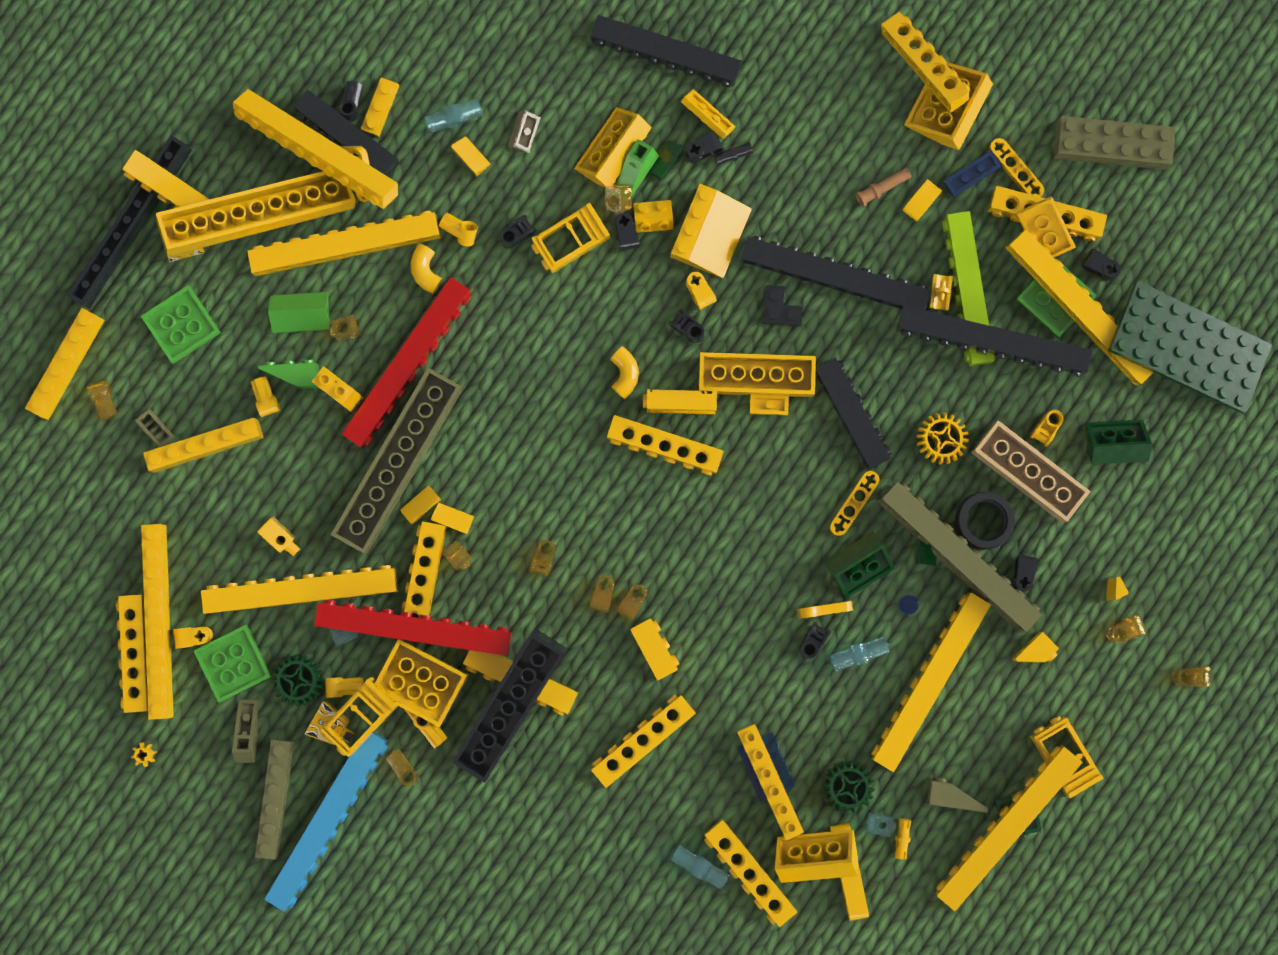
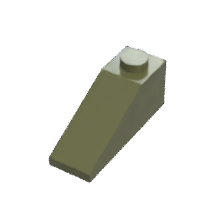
[232,700,259,763]
[927,777,988,813]

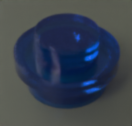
[899,595,919,614]

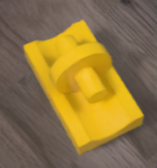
[929,274,953,311]

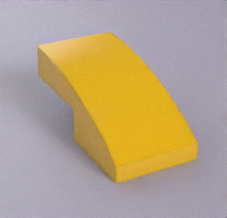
[903,179,942,222]

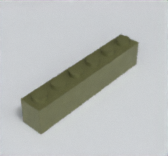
[255,738,295,860]

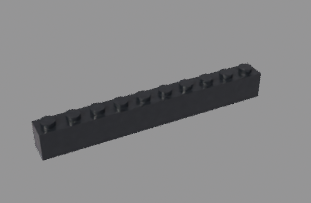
[67,135,192,309]
[740,236,931,310]
[896,306,1092,377]

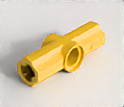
[403,708,448,749]

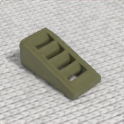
[134,408,175,448]

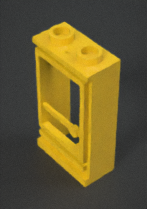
[531,203,610,273]
[311,366,365,413]
[643,389,717,415]
[320,677,400,757]
[1030,716,1104,798]

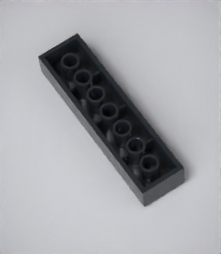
[452,628,568,783]

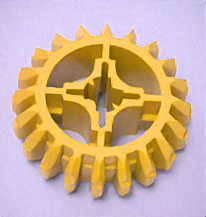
[916,413,969,465]

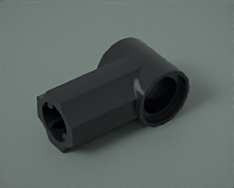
[339,81,363,122]

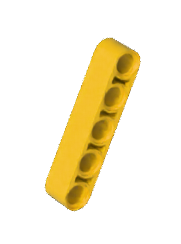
[830,823,869,921]

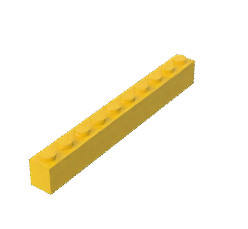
[233,89,398,209]
[247,211,441,276]
[1005,229,1154,385]
[141,524,174,720]
[201,565,398,614]
[871,593,991,772]
[936,745,1083,911]

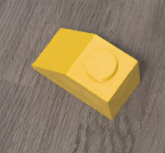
[1012,632,1059,662]

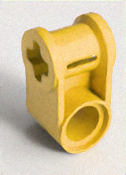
[686,272,717,310]
[1030,410,1063,448]
[173,627,213,649]

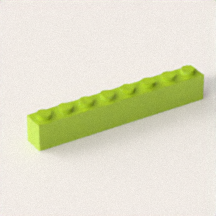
[942,211,995,367]

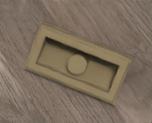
[508,110,541,153]

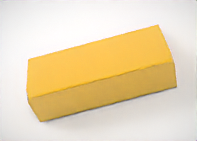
[451,136,491,177]
[400,485,441,525]
[430,503,474,534]
[1106,577,1129,601]

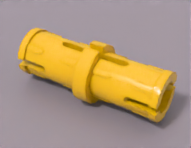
[894,818,911,860]

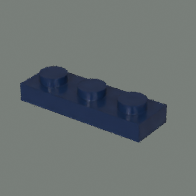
[943,151,1002,198]

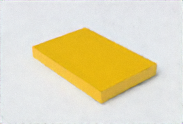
[1016,196,1076,258]

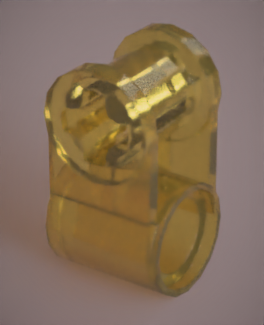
[529,540,556,578]
[589,575,614,613]
[616,585,647,622]
[1107,614,1147,643]
[1172,667,1212,687]

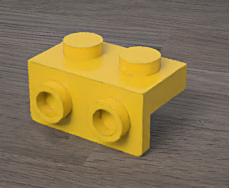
[633,200,673,233]

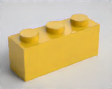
[630,618,679,681]

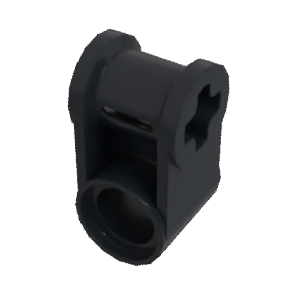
[686,131,724,163]
[616,213,640,251]
[500,215,537,249]
[1081,249,1121,281]
[669,309,704,343]
[1013,554,1038,592]
[799,621,831,659]

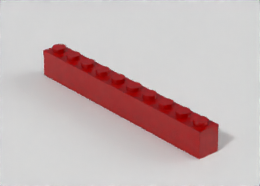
[342,277,471,448]
[314,599,512,656]

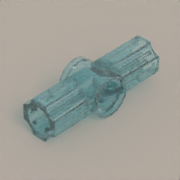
[424,99,483,133]
[829,637,890,671]
[671,845,730,889]

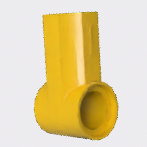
[439,213,478,246]
[251,376,280,418]
[325,677,364,698]

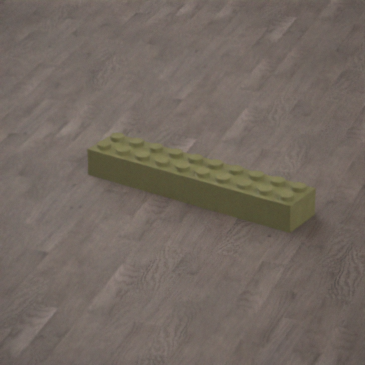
[331,368,463,555]
[877,482,1042,633]

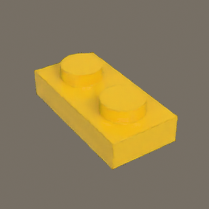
[750,394,789,415]

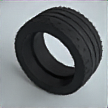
[955,491,1015,550]

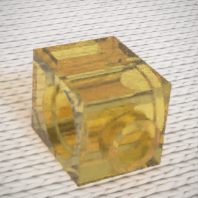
[605,184,632,214]
[329,314,361,342]
[442,540,473,571]

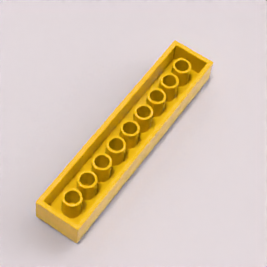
[156,171,356,256]

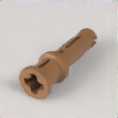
[855,167,911,207]

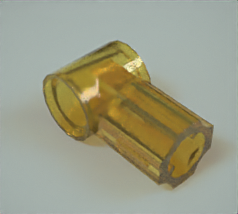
[87,380,117,421]
[385,749,419,786]

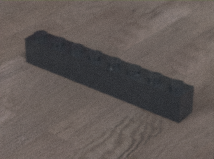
[591,15,742,87]

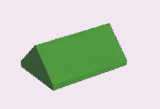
[268,292,330,334]

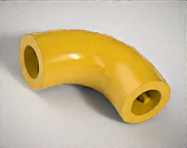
[410,243,442,295]
[610,346,639,400]

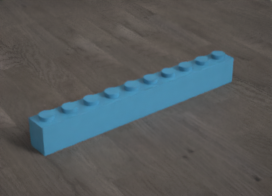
[264,729,388,912]

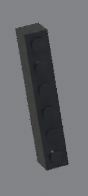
[294,90,399,177]
[815,357,891,471]

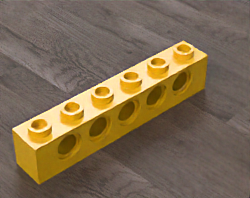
[881,11,970,113]
[988,186,1107,242]
[607,415,724,476]
[401,521,447,618]
[116,595,148,713]
[591,694,696,788]
[737,723,804,840]
[704,819,797,927]

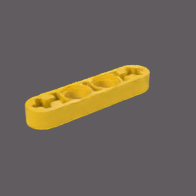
[989,138,1044,197]
[830,471,879,536]

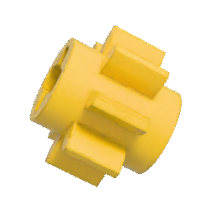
[131,742,157,767]

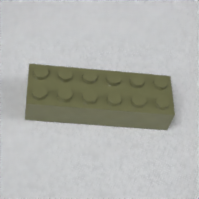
[1054,116,1176,170]

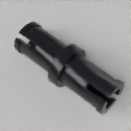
[714,141,753,166]

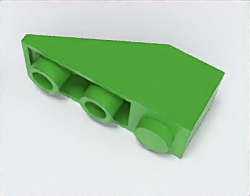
[612,139,659,203]
[258,360,319,389]

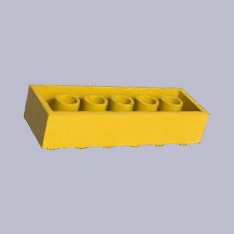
[699,352,816,397]

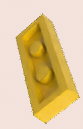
[361,77,399,137]
[681,90,736,139]

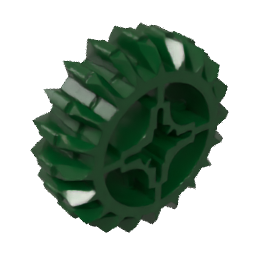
[271,654,324,707]
[822,760,875,814]

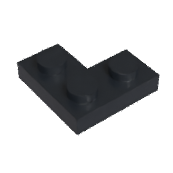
[763,285,803,326]

